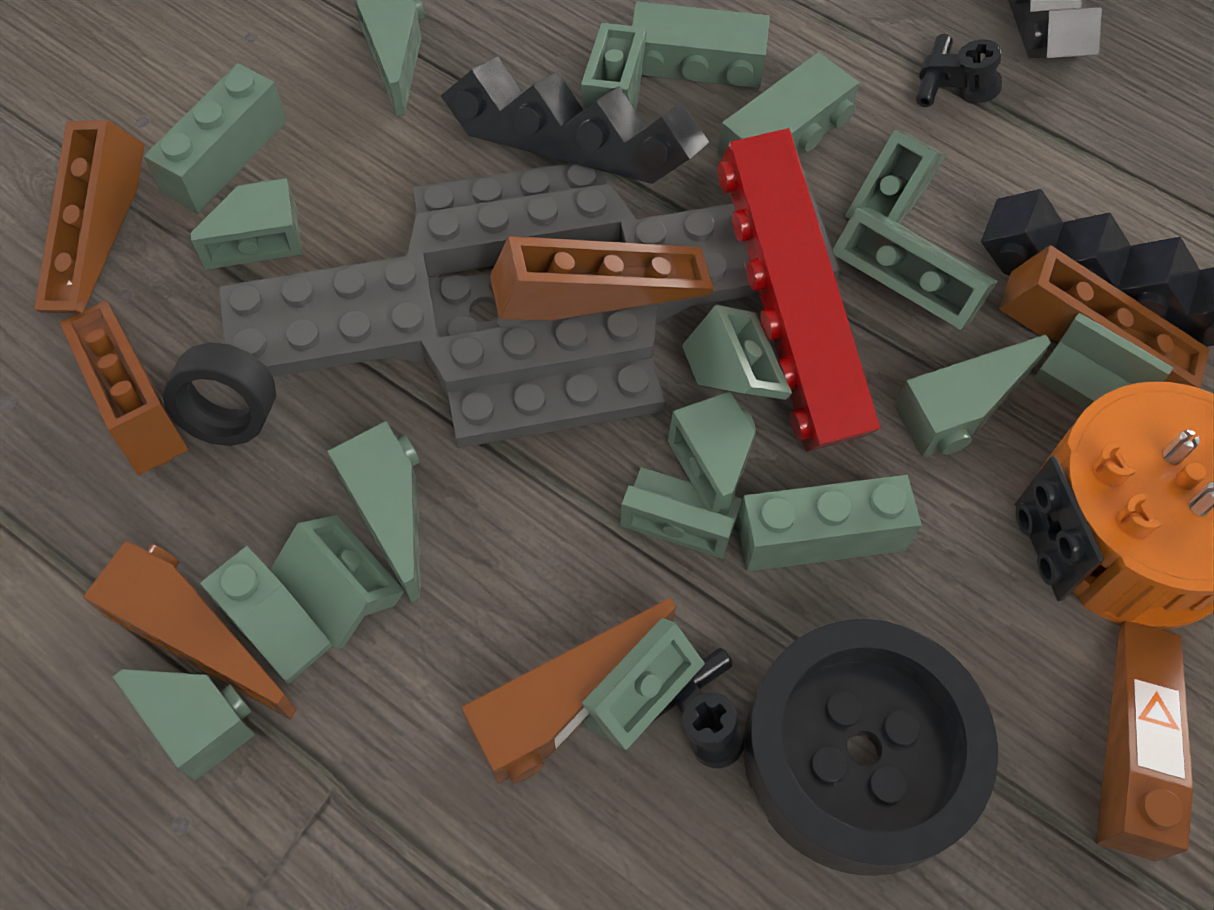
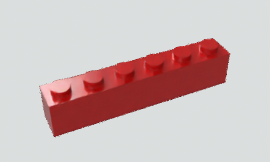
[717,128,881,452]

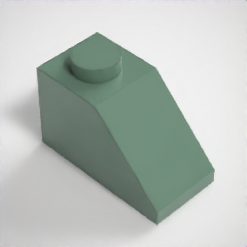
[581,23,646,111]
[845,130,947,224]
[191,178,303,270]
[682,305,792,400]
[668,391,756,516]
[200,546,332,684]
[112,669,255,781]

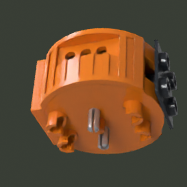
[1015,382,1214,630]

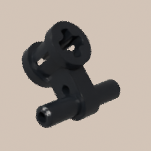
[916,34,1002,107]
[652,648,744,768]

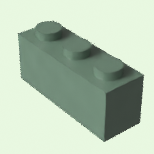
[632,1,770,88]
[717,52,859,158]
[143,63,287,214]
[832,207,998,330]
[737,475,922,572]

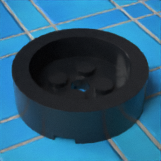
[743,619,998,876]

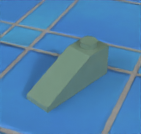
[354,0,425,116]
[895,334,1051,457]
[327,421,421,603]

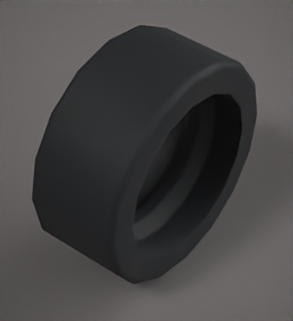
[162,342,276,446]

